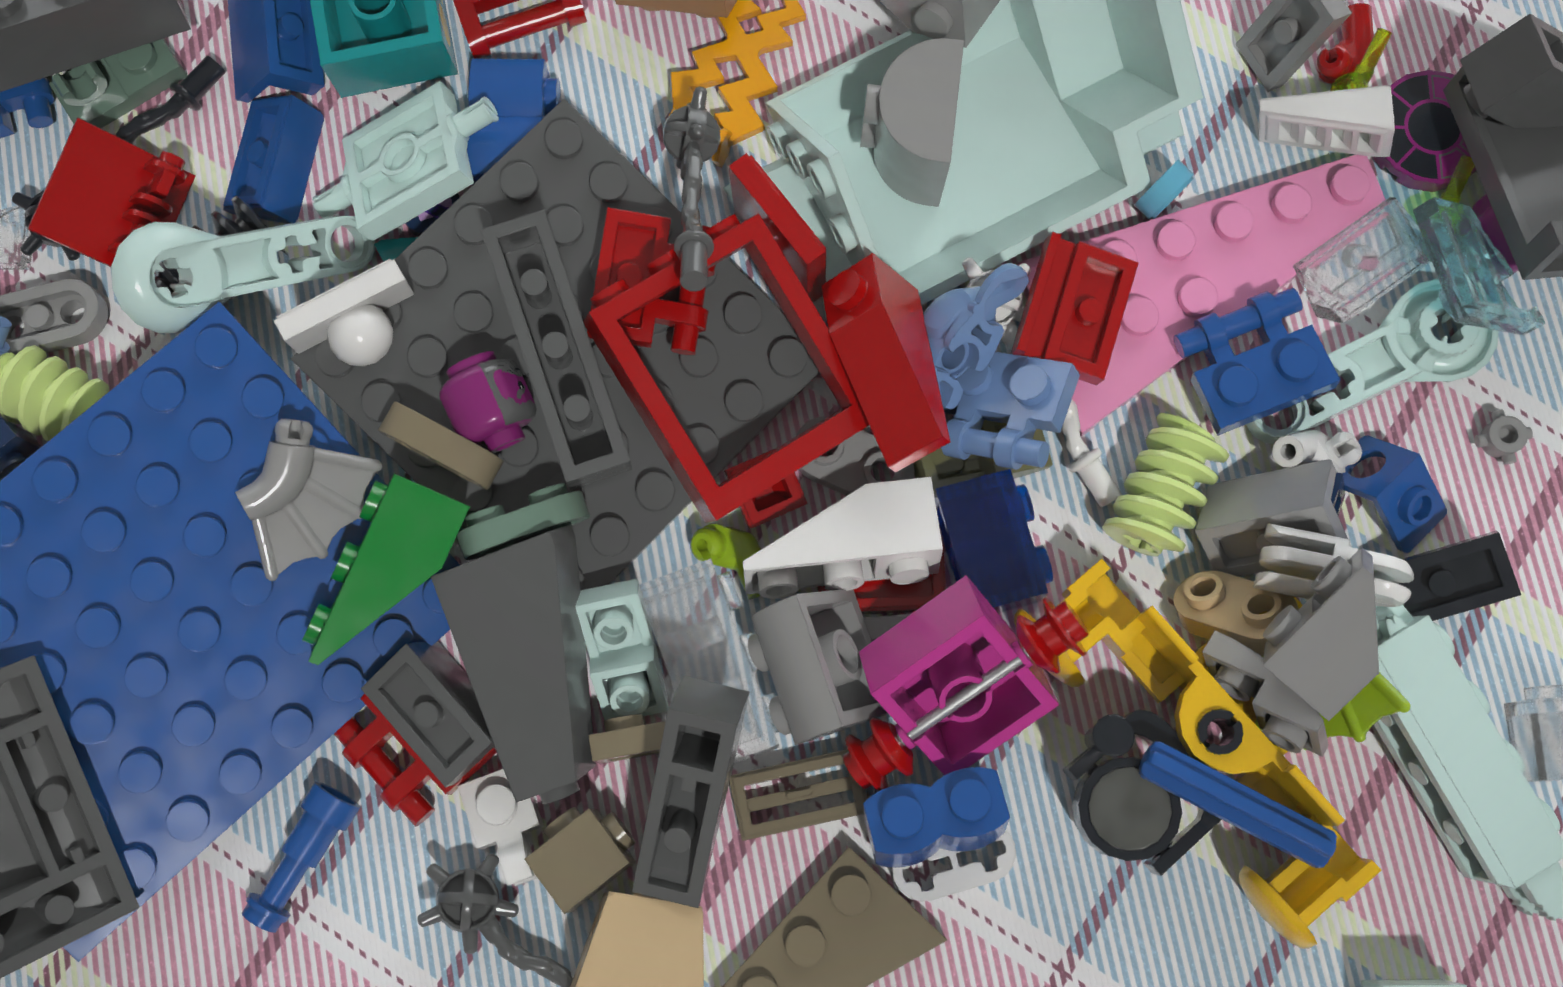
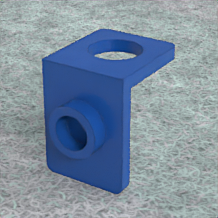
[1342,436,1447,553]

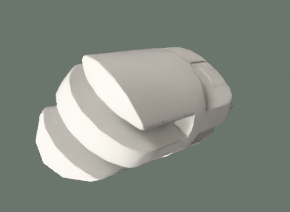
[1253,523,1414,607]

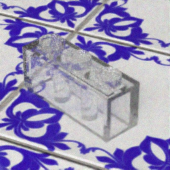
[639,559,780,765]

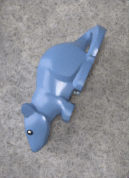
[923,263,1029,409]

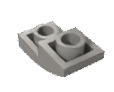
[1202,630,1329,757]

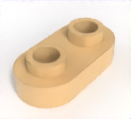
[1173,570,1299,656]

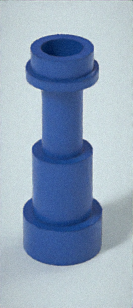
[241,781,361,933]

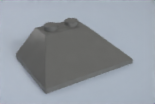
[0,655,140,979]

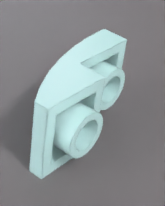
[575,578,669,720]

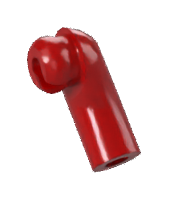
[1316,3,1375,85]

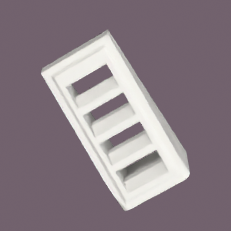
[1258,85,1395,157]

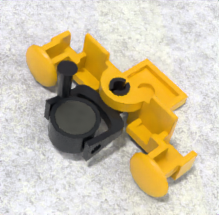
[1014,559,1381,949]

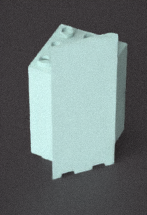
[723,0,1203,320]

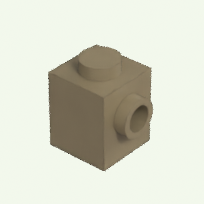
[524,807,636,914]

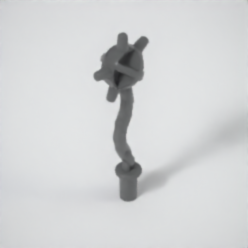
[663,87,721,291]
[417,854,573,987]

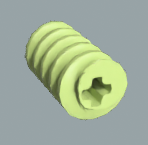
[0,345,110,441]
[1102,413,1229,557]

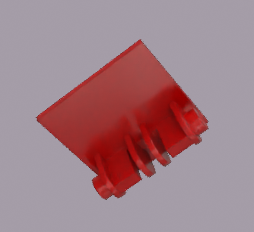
[27,118,195,267]

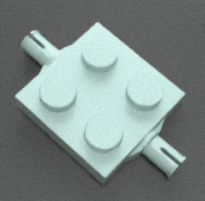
[313,81,499,241]

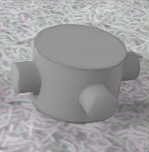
[1474,410,1533,465]

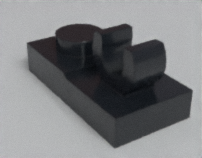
[1397,531,1521,621]

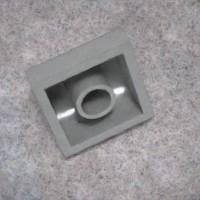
[860,38,964,207]
[748,589,888,745]

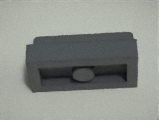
[361,641,495,787]

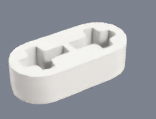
[891,830,1016,902]

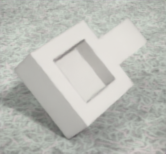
[457,769,544,887]

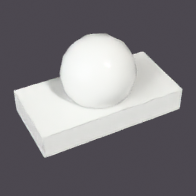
[274,259,414,366]

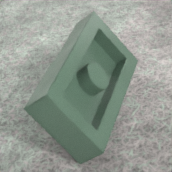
[49,38,188,129]

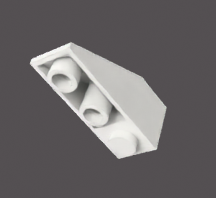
[743,477,943,599]

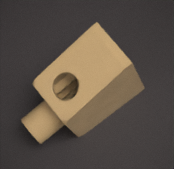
[570,891,704,987]

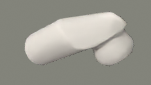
[1272,430,1362,473]

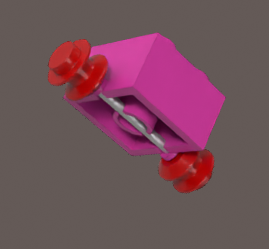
[843,575,1090,791]

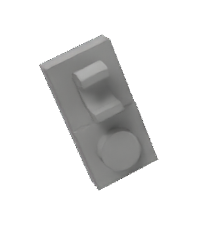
[1236,0,1352,92]

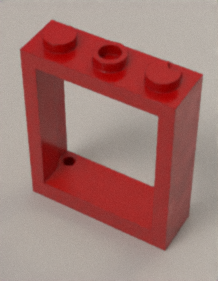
[583,213,869,523]

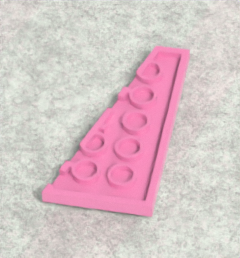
[1017,155,1388,437]

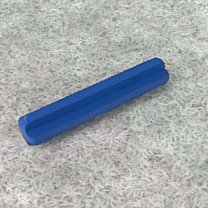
[1139,741,1337,868]

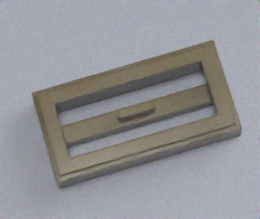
[730,749,868,841]

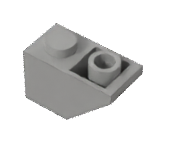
[1263,547,1379,721]

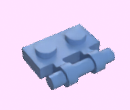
[940,352,1080,470]

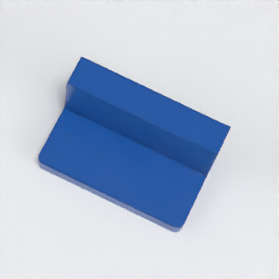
[228,0,325,103]

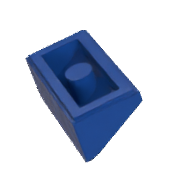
[223,95,324,223]

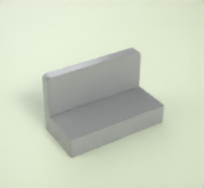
[1195,459,1348,577]

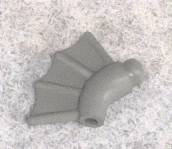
[235,419,382,581]

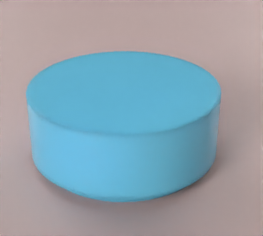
[1134,159,1194,219]

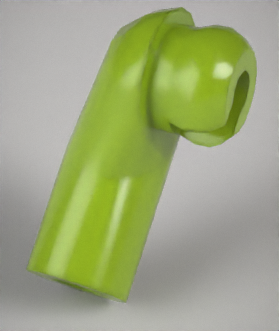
[690,523,761,600]

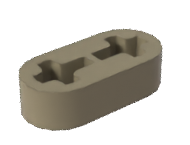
[378,401,504,490]

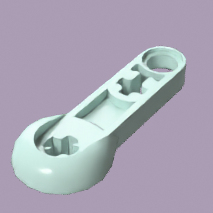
[111,216,375,333]
[1246,279,1499,444]

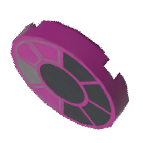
[1372,70,1477,192]

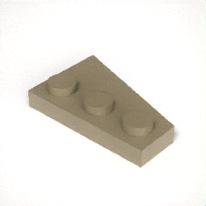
[722,847,947,987]

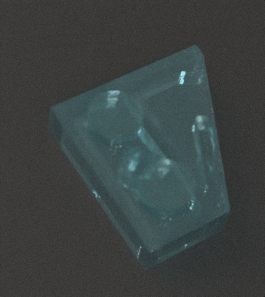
[1413,197,1546,335]

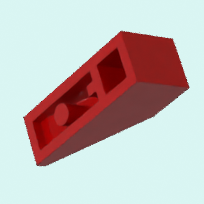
[821,253,951,472]

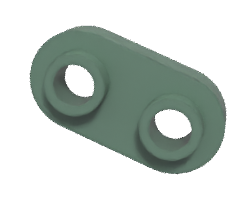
[457,483,591,560]

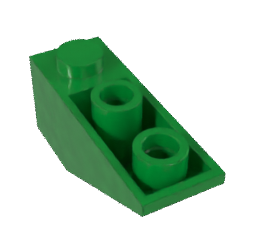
[302,473,470,665]

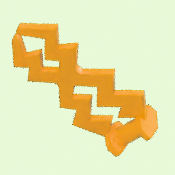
[669,0,806,168]

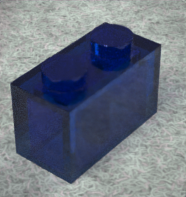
[934,469,1053,613]

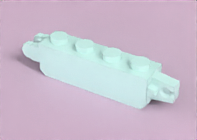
[1374,605,1563,921]

